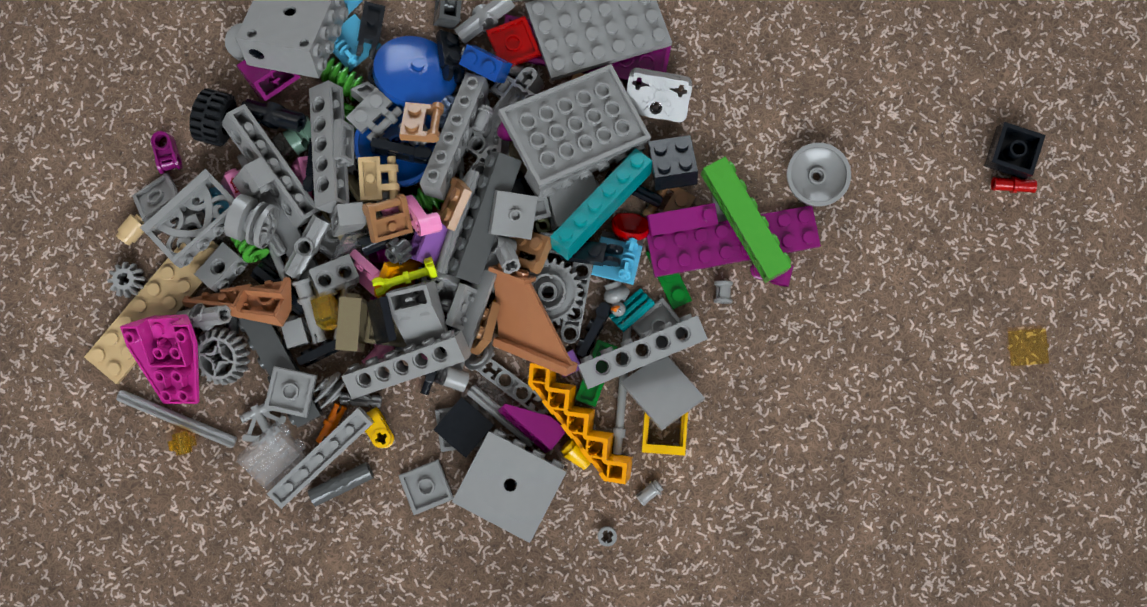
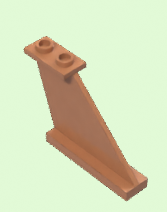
[488,263,578,376]

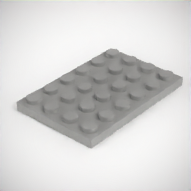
[525,0,672,81]
[498,64,651,189]

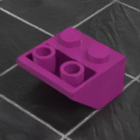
[236,59,300,101]

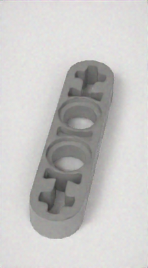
[479,359,548,414]

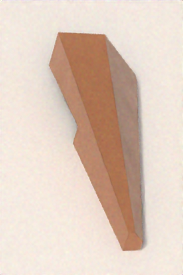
[182,277,292,327]

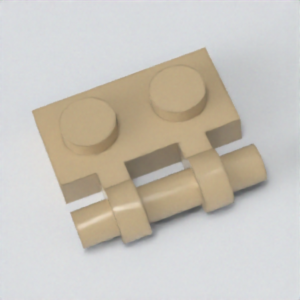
[358,156,400,202]

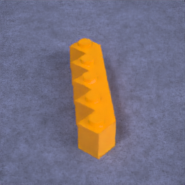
[528,362,633,484]

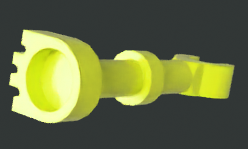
[372,257,438,296]

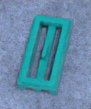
[609,288,655,332]

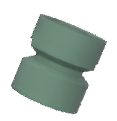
[282,116,311,155]

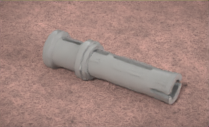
[291,277,326,344]

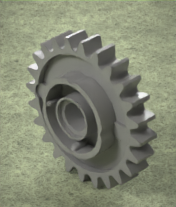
[524,258,583,326]

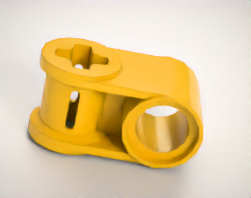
[365,407,394,448]

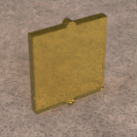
[1007,328,1050,366]

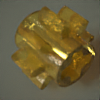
[167,431,197,456]

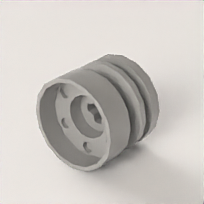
[224,194,280,249]

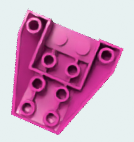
[120,314,200,404]

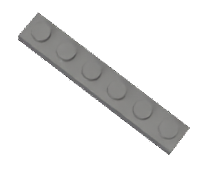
[266,406,374,509]

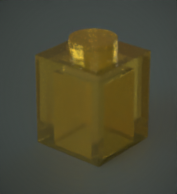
[310,294,339,330]

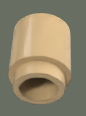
[116,214,144,246]

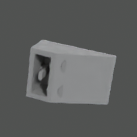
[386,280,448,346]

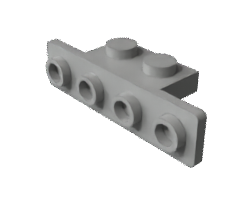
[445,270,497,350]

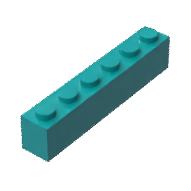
[550,148,652,260]

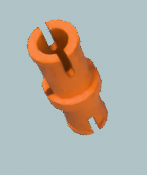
[315,402,347,444]

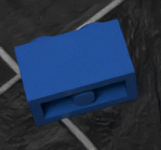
[459,44,513,83]

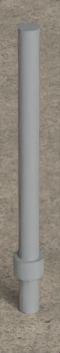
[613,327,632,455]

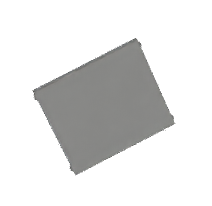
[621,356,705,431]

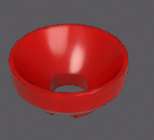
[612,213,649,242]

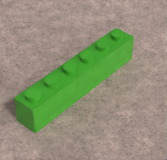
[700,156,791,284]

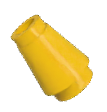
[560,439,590,470]

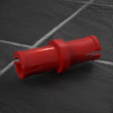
[991,177,1037,193]

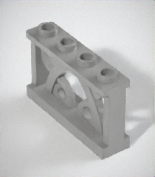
[140,169,234,268]

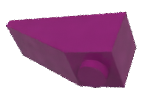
[647,203,718,236]
[497,404,566,453]

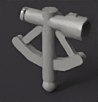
[239,399,286,452]

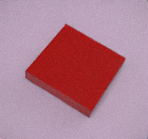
[486,16,541,67]

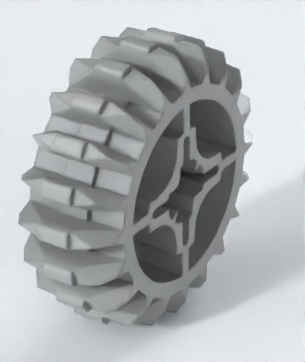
[197,327,251,385]

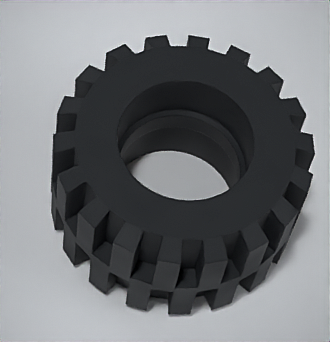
[190,88,237,147]

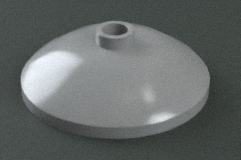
[787,143,851,207]

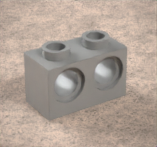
[308,254,359,299]

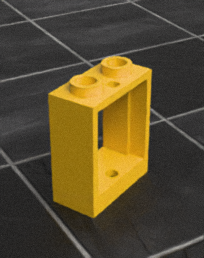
[641,411,688,456]

